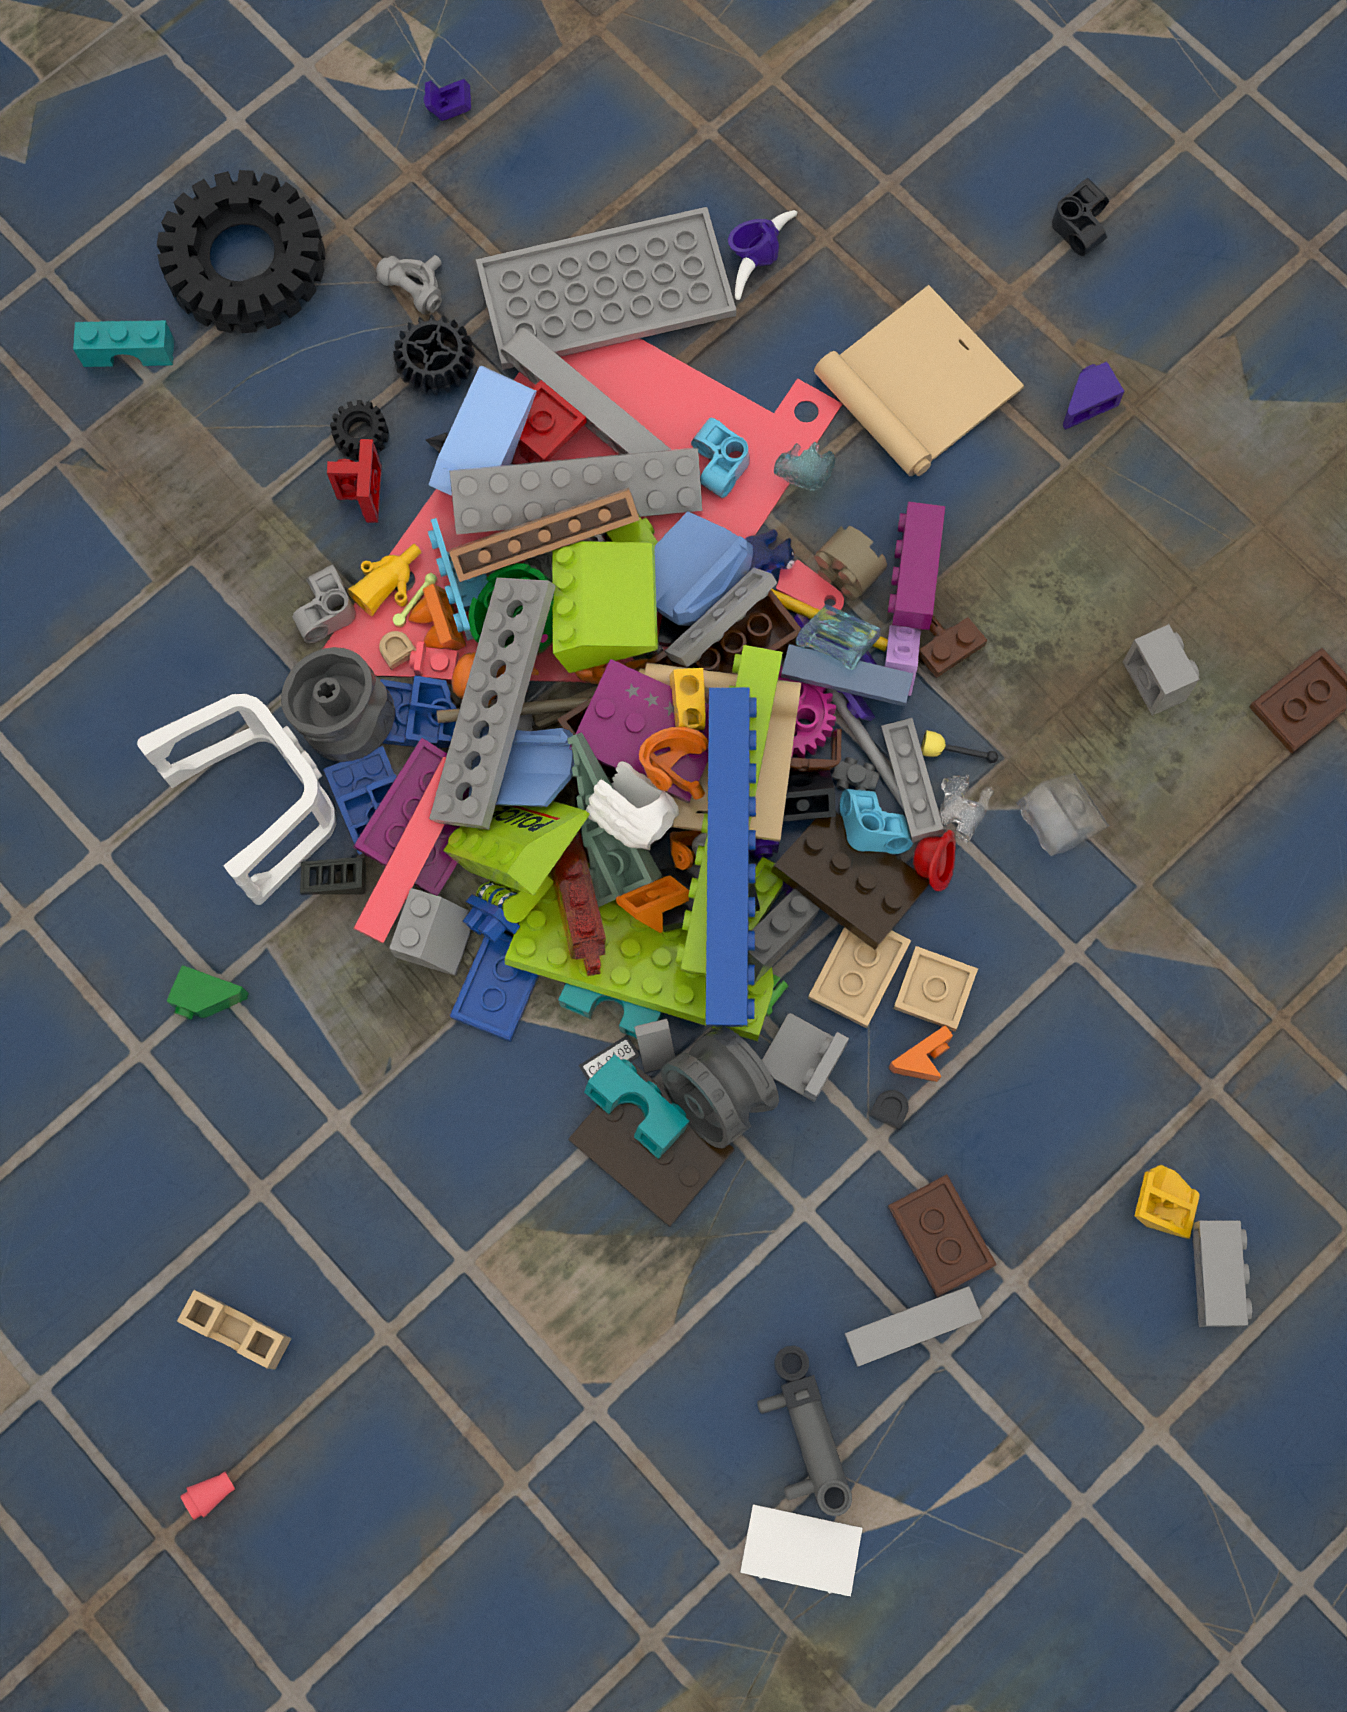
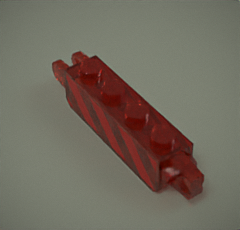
[550,830,606,976]

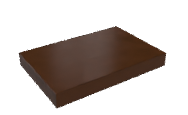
[1249,648,1347,754]
[887,1174,997,1297]

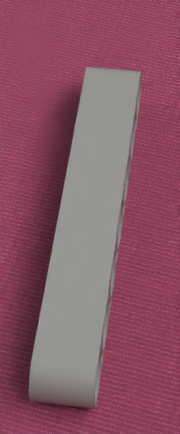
[500,328,671,454]

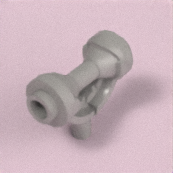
[376,255,442,315]

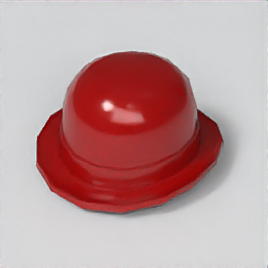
[913,829,956,892]

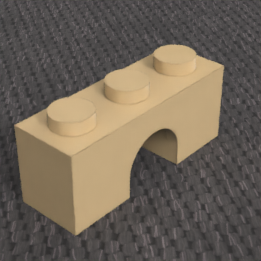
[177,1290,292,1369]

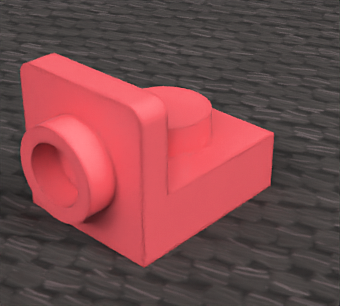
[410,641,459,684]

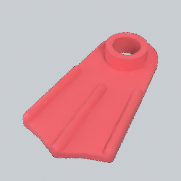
[776,560,844,615]

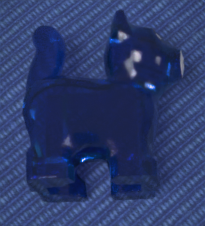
[745,529,795,573]

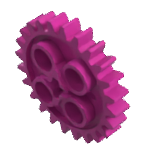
[778,666,836,758]

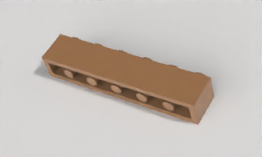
[449,487,640,582]

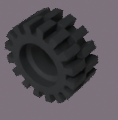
[330,400,389,460]

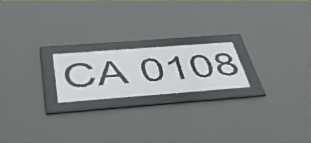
[578,1035,640,1081]

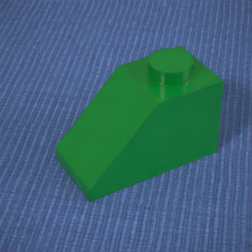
[166,965,249,1020]

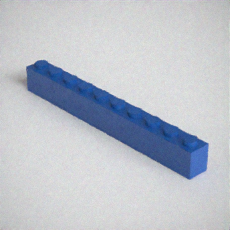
[706,687,757,1027]

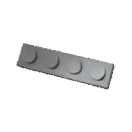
[665,568,777,668]
[881,718,944,842]

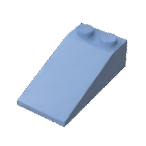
[429,366,537,496]

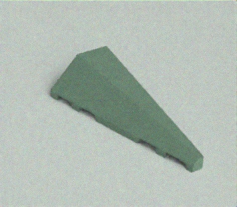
[567,732,663,908]

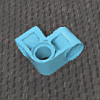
[691,417,750,498]
[839,789,913,854]

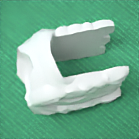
[586,761,679,850]

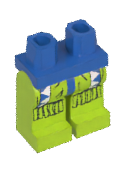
[463,876,554,943]

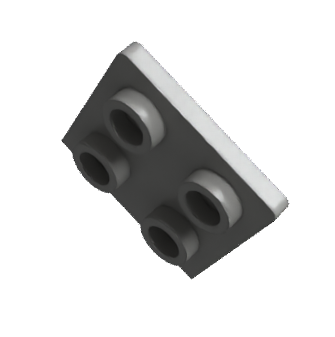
[762,1013,849,1102]

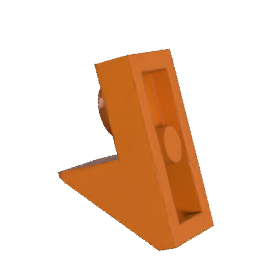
[616,875,689,933]
[888,1025,953,1082]

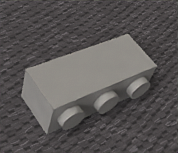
[1192,1221,1252,1327]

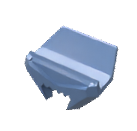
[655,511,753,626]
[469,726,574,807]

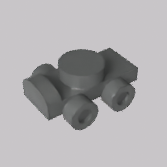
[832,757,880,791]

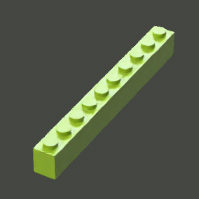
[676,645,783,976]

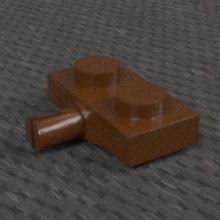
[919,615,987,678]

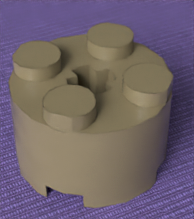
[814,526,887,601]

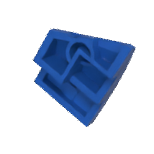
[380,675,456,748]
[323,746,397,855]

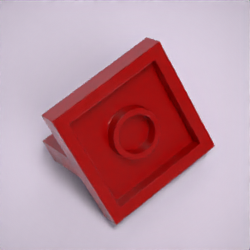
[518,380,587,463]
[327,439,382,523]

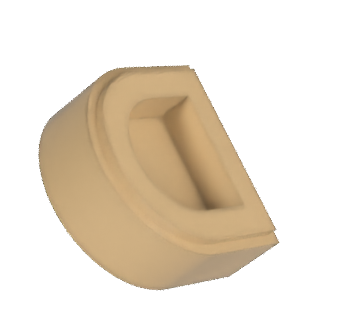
[379,631,416,670]

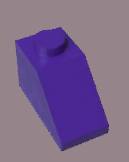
[1063,361,1124,430]

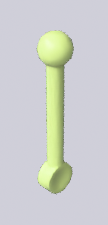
[393,573,437,627]

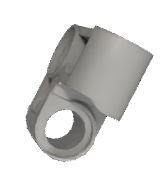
[292,564,356,643]

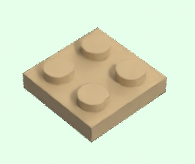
[893,946,978,1031]

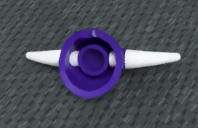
[728,210,797,300]

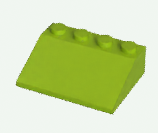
[552,541,658,673]

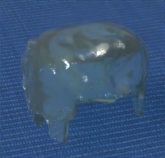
[774,442,836,490]

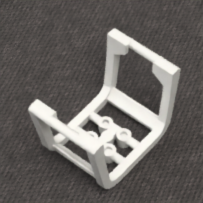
[137,694,337,905]

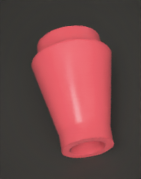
[180,1471,235,1520]

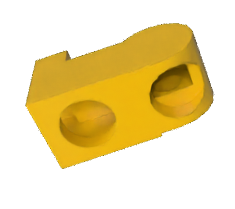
[669,668,706,731]

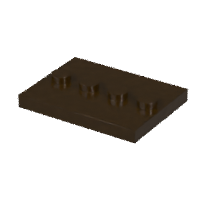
[771,812,929,950]
[568,1063,735,1227]

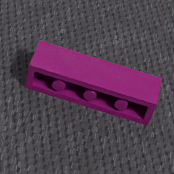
[887,502,945,630]

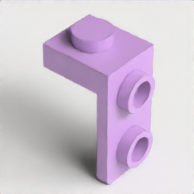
[884,625,921,696]

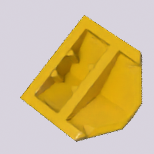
[1134,1165,1200,1239]

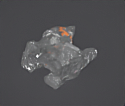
[939,774,994,843]

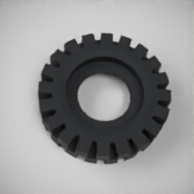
[157,170,325,333]

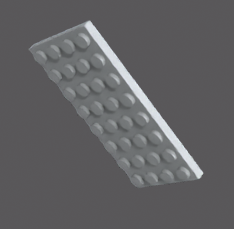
[476,207,736,370]

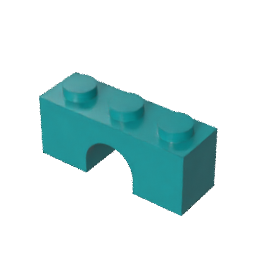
[73,320,174,367]
[558,983,664,1039]
[584,1054,689,1159]

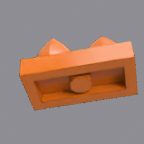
[408,584,466,650]

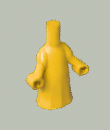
[347,544,422,616]

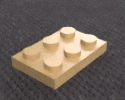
[808,927,911,1028]

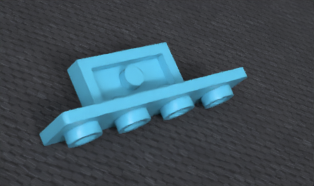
[428,518,489,641]

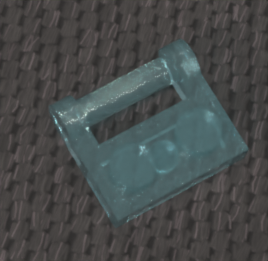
[796,604,881,670]

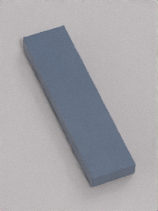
[781,644,914,707]

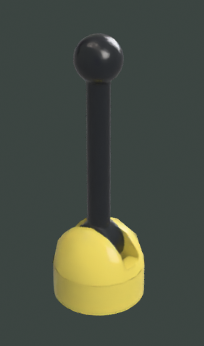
[921,730,998,763]

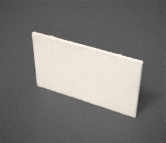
[740,1505,862,1597]

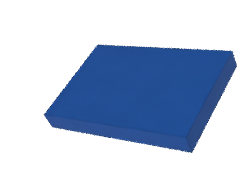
[450,933,539,1042]

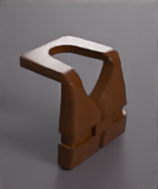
[789,728,842,773]

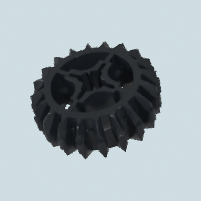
[393,314,475,396]

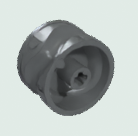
[281,647,395,762]
[661,1027,779,1148]

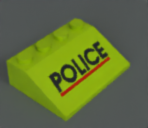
[443,801,590,895]

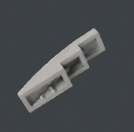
[844,1286,982,1367]

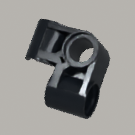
[1052,178,1109,256]

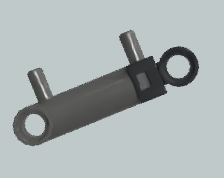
[757,1345,852,1516]

